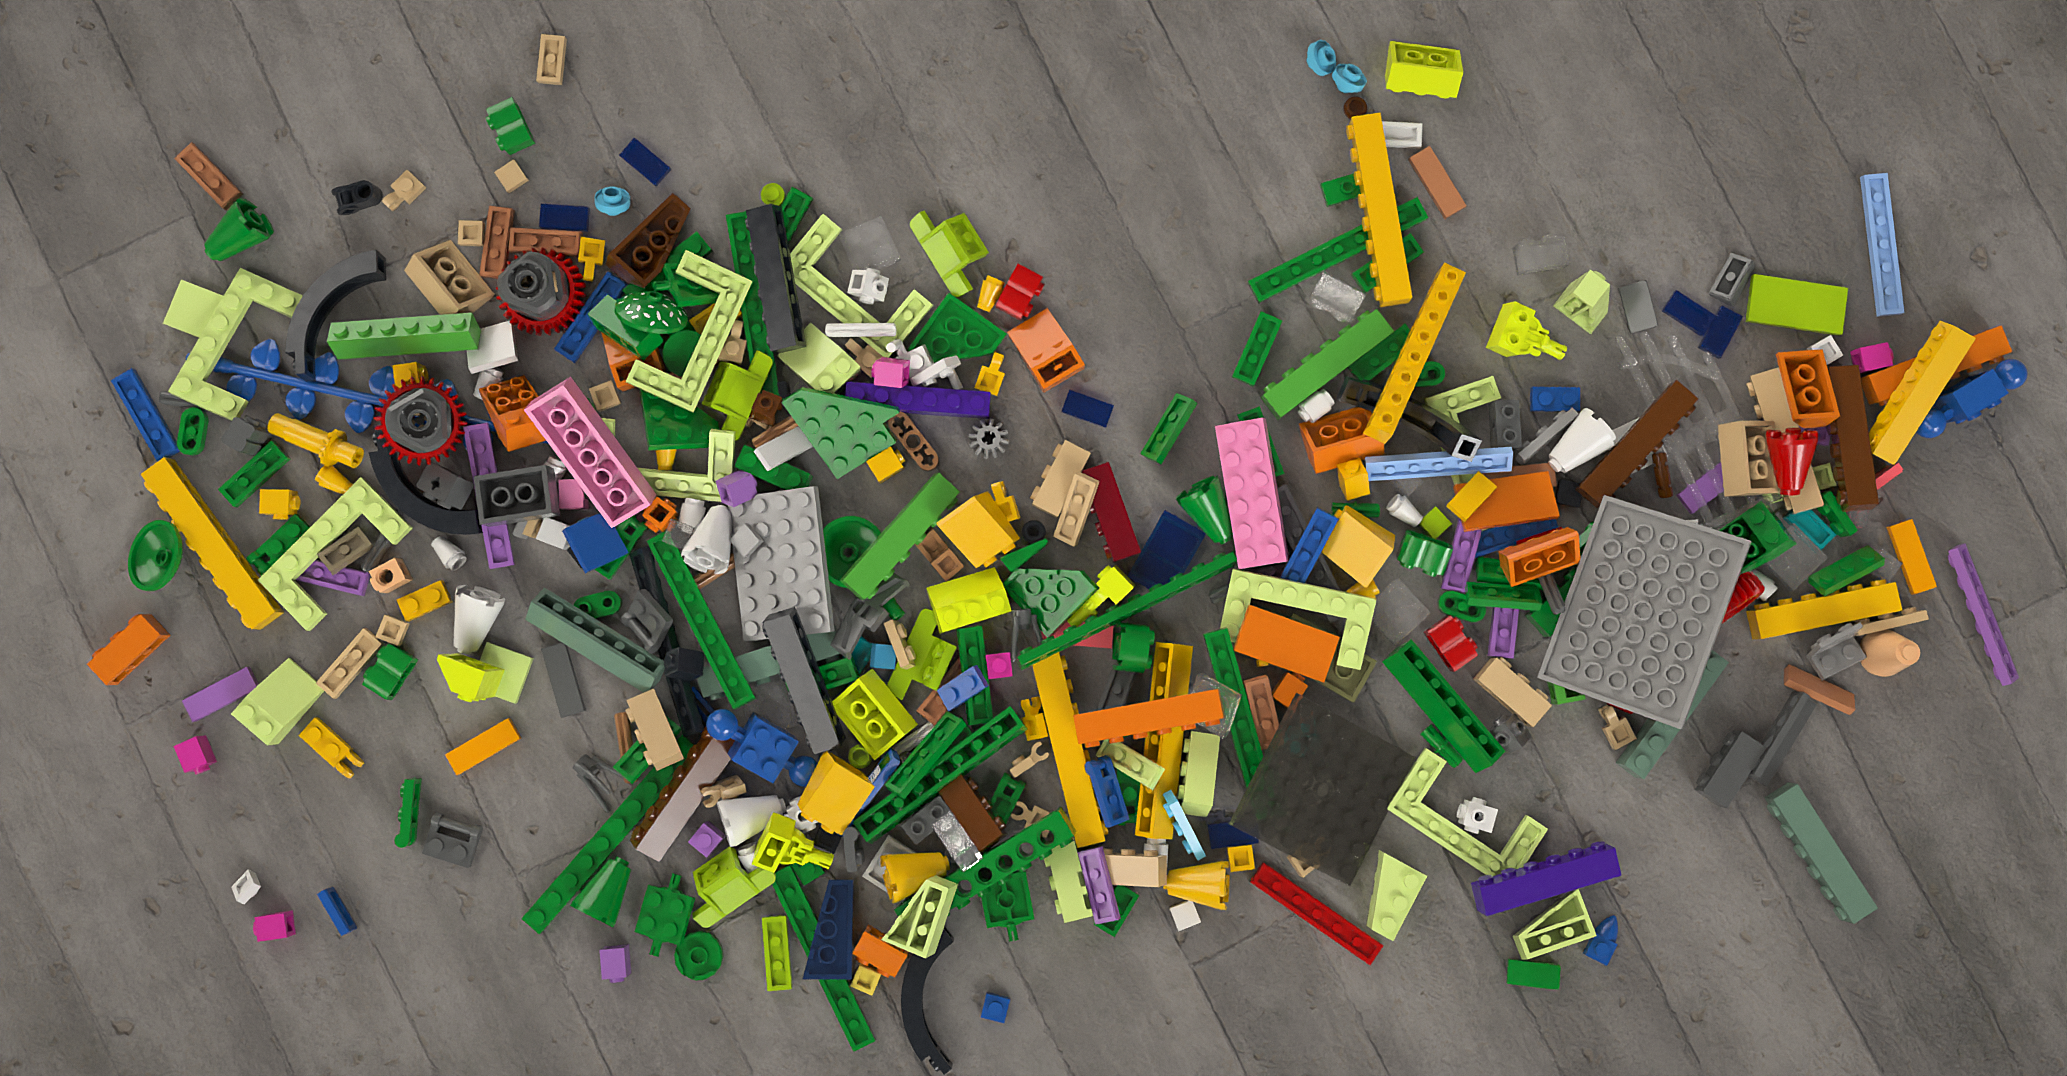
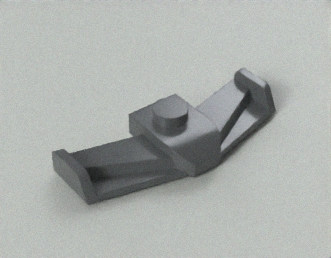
[830,573,910,660]

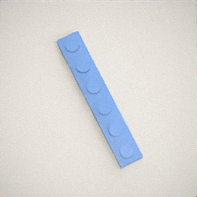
[1860,173,1904,317]
[1365,447,1513,481]

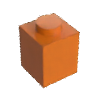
[1272,672,1308,710]

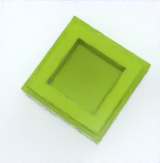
[1418,506,1452,539]

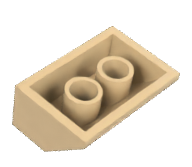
[404,240,495,315]
[1718,421,1780,497]

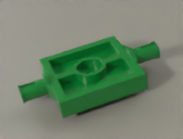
[653,259,719,307]
[981,857,1035,942]
[634,873,696,957]

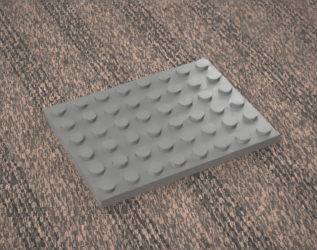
[1537,495,1751,730]

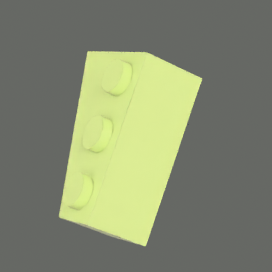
[1044,839,1093,923]
[1367,850,1427,941]
[881,875,958,958]

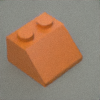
[852,924,909,978]

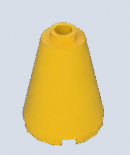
[880,852,950,903]
[1163,861,1230,910]

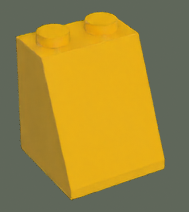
[936,491,1020,568]
[1322,505,1395,588]
[797,751,875,836]

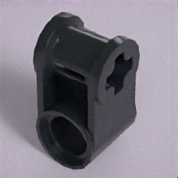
[331,180,383,215]

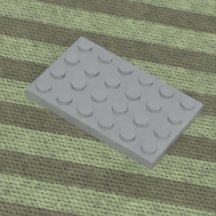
[728,486,835,642]

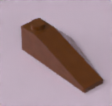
[606,193,691,288]

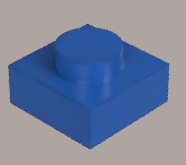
[981,992,1010,1023]

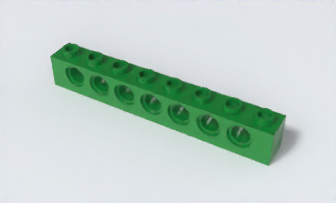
[853,706,1027,844]
[894,807,1076,917]

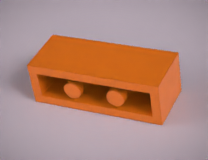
[87,614,171,685]

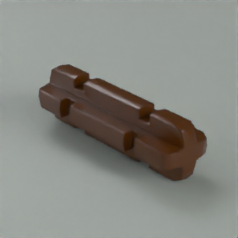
[1652,451,1673,498]

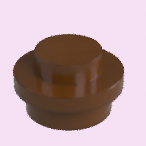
[1343,96,1367,120]

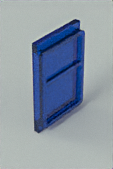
[1127,510,1206,600]

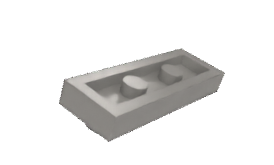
[1515,407,1579,465]

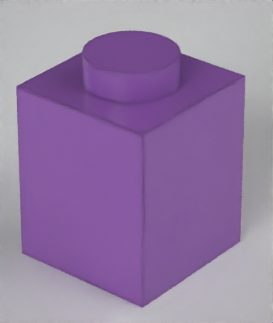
[715,470,757,507]
[688,821,726,858]
[600,944,631,983]

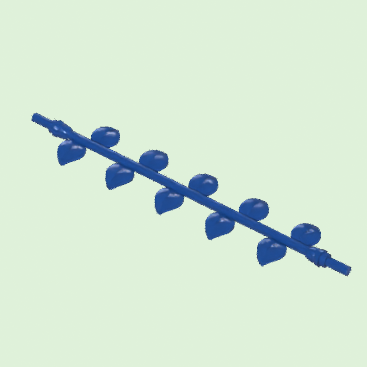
[186,339,549,452]

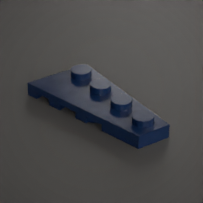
[802,880,853,980]

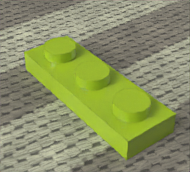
[762,915,793,991]

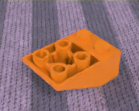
[1007,308,1085,393]
[601,332,667,392]
[479,375,546,452]

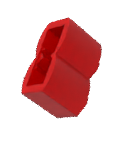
[996,264,1045,321]
[1424,615,1478,672]

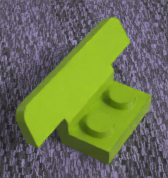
[910,210,989,297]
[702,350,773,441]
[887,609,957,700]
[692,846,776,928]

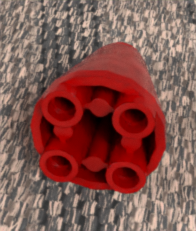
[1766,428,1818,496]

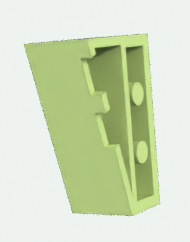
[1553,270,1610,334]
[1177,731,1220,817]
[1513,889,1597,960]

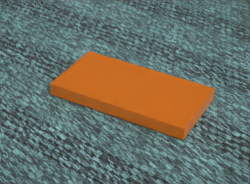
[1453,471,1560,532]
[1233,605,1340,683]

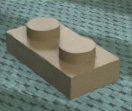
[317,527,373,575]

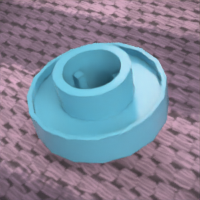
[1307,40,1336,76]
[1332,64,1367,93]
[594,187,631,216]

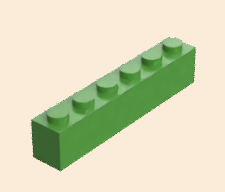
[1261,309,1394,420]
[327,312,481,359]
[839,473,960,600]

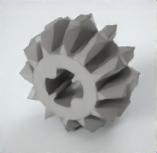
[969,419,1009,459]

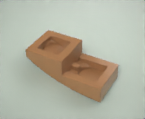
[915,528,964,581]

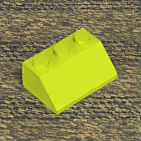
[1385,41,1463,99]
[926,567,1012,634]
[437,653,505,702]
[832,669,918,760]

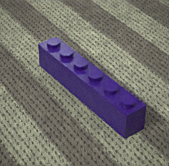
[845,382,991,419]
[1471,842,1622,916]

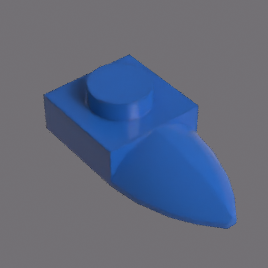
[1583,915,1618,966]

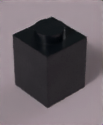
[664,647,704,681]

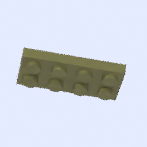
[1289,613,1377,703]

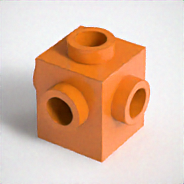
[642,497,679,533]

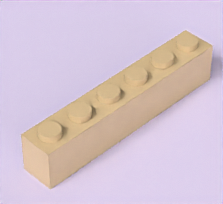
[1746,367,1824,514]

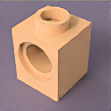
[369,558,413,593]

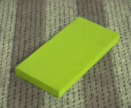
[1745,274,1848,336]

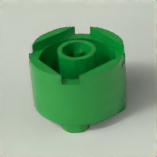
[1112,622,1155,673]

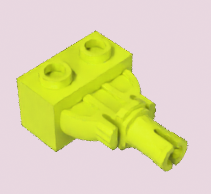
[1486,301,1567,360]
[1067,565,1135,627]
[752,812,834,873]

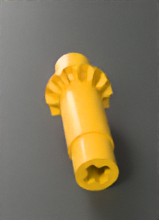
[267,413,364,468]

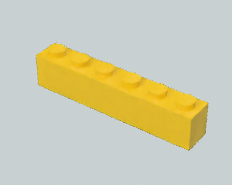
[1869,321,1976,465]
[1746,579,1902,639]

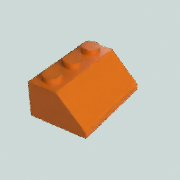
[1776,349,1840,428]
[1299,407,1385,474]
[1499,527,1580,587]

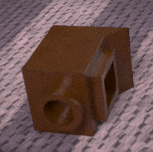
[749,390,783,427]

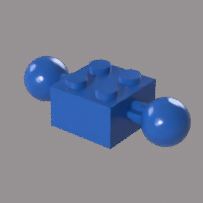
[1916,359,2028,438]
[706,709,818,787]

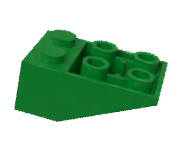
[1718,501,1797,576]

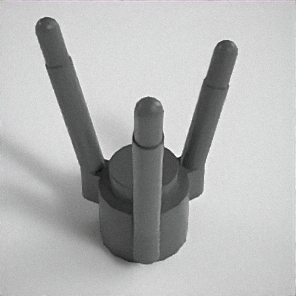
[1011,609,1043,663]
[573,754,623,813]

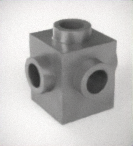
[1489,713,1532,756]

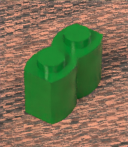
[485,97,536,155]
[1396,530,1453,577]
[362,643,418,700]

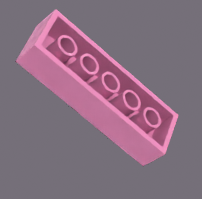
[524,377,657,528]
[1215,418,1289,569]

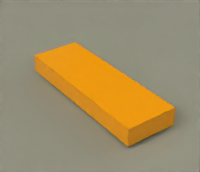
[1886,519,1937,595]
[445,718,522,775]

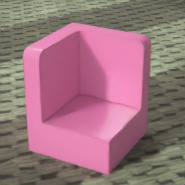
[558,479,589,510]

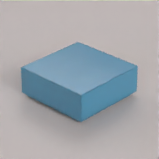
[870,643,896,670]

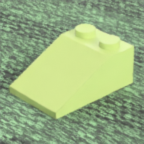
[777,323,862,395]
[231,658,324,745]

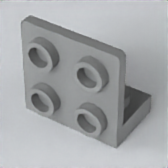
[1806,622,1866,681]

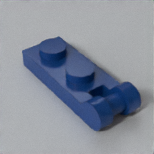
[1085,755,1130,828]

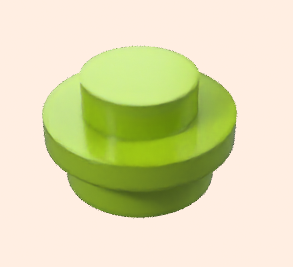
[761,183,785,206]
[848,744,872,769]

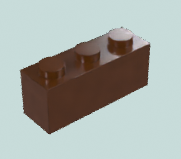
[939,774,1008,852]

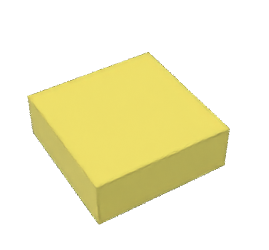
[850,963,881,996]

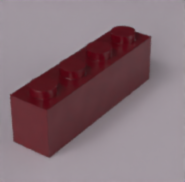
[1081,462,1141,563]

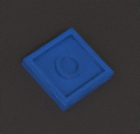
[562,513,629,574]

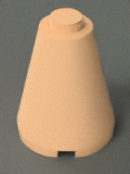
[1860,629,1920,677]

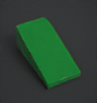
[1000,539,1048,573]
[1506,959,1561,990]

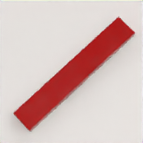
[1249,862,1384,966]

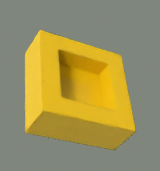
[1227,844,1255,872]

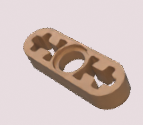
[888,412,939,471]

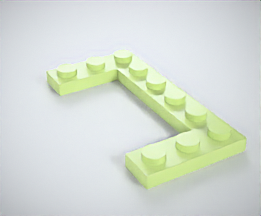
[790,214,933,358]
[626,250,752,412]
[168,268,303,421]
[1424,376,1501,531]
[601,418,735,502]
[258,477,413,631]
[1220,568,1376,670]
[1386,748,1548,876]

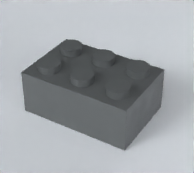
[474,465,560,527]

